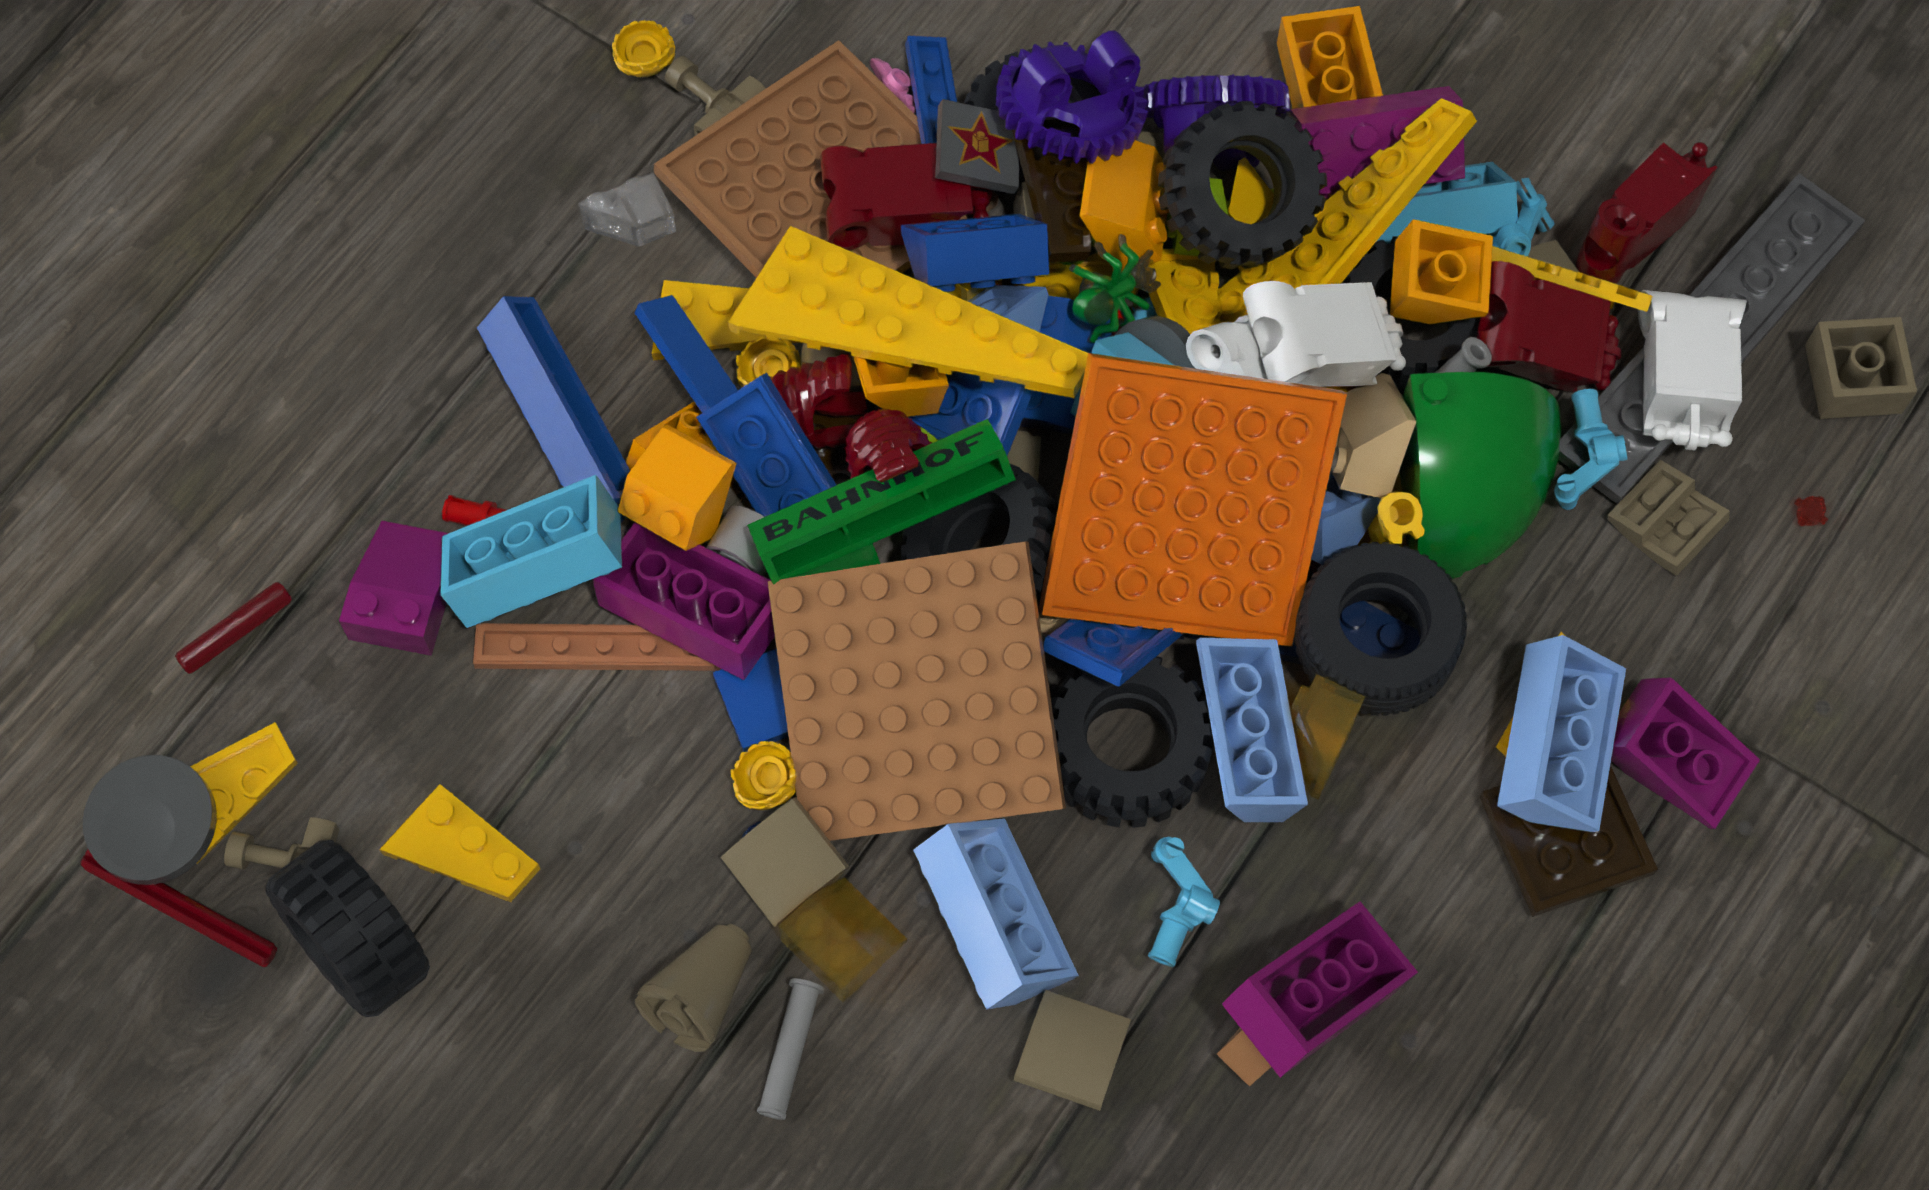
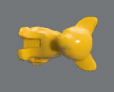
[1366,492,1425,544]

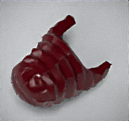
[769,354,869,448]
[845,409,932,483]

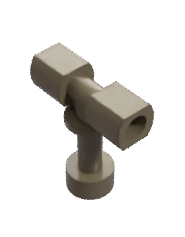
[665,56,766,136]
[224,817,340,870]

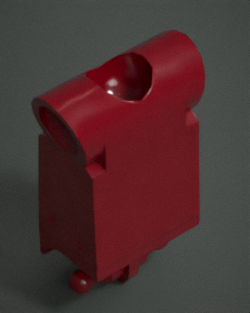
[1575,142,1718,283]
[820,143,993,250]
[1477,261,1622,393]

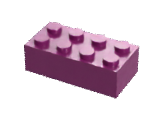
[1290,86,1465,199]
[593,522,775,680]
[1222,901,1418,1078]

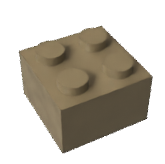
[1805,317,1917,419]

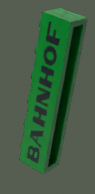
[747,419,1016,585]

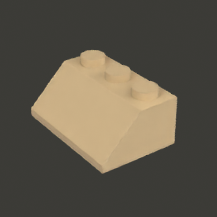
[1330,373,1416,498]

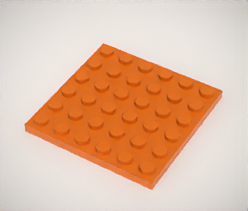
[1038,353,1347,646]

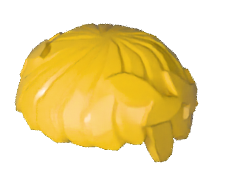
[612,20,675,78]
[736,336,800,387]
[730,741,797,810]

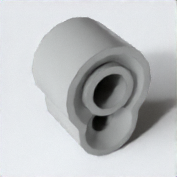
[706,506,767,577]

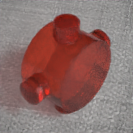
[1794,496,1828,526]

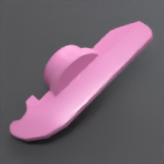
[870,58,916,113]

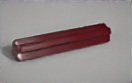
[175,582,292,674]

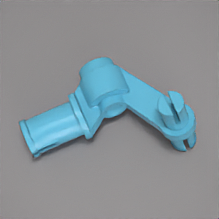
[1492,178,1555,256]
[1554,389,1627,510]
[1148,837,1220,967]

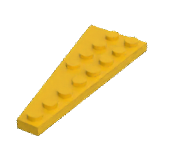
[1217,98,1477,323]
[728,226,1088,398]

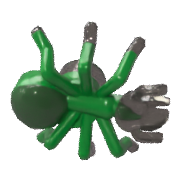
[1069,234,1161,344]

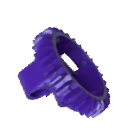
[995,30,1148,164]
[1142,74,1290,171]

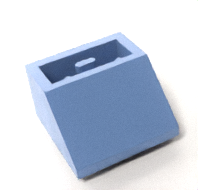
[1311,472,1381,565]

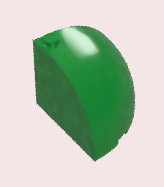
[1399,372,1561,579]

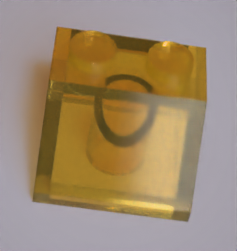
[1291,674,1365,800]
[778,878,907,1002]

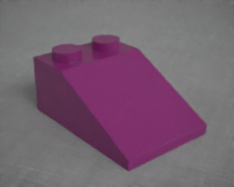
[339,521,448,656]
[1611,678,1760,829]

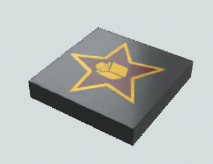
[935,99,1019,194]

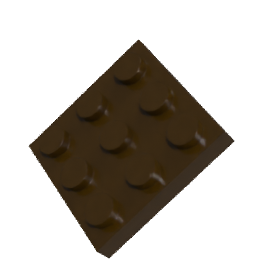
[1480,765,1658,917]

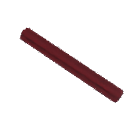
[80,849,278,967]

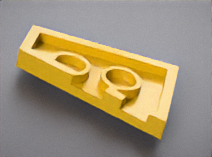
[379,784,540,902]

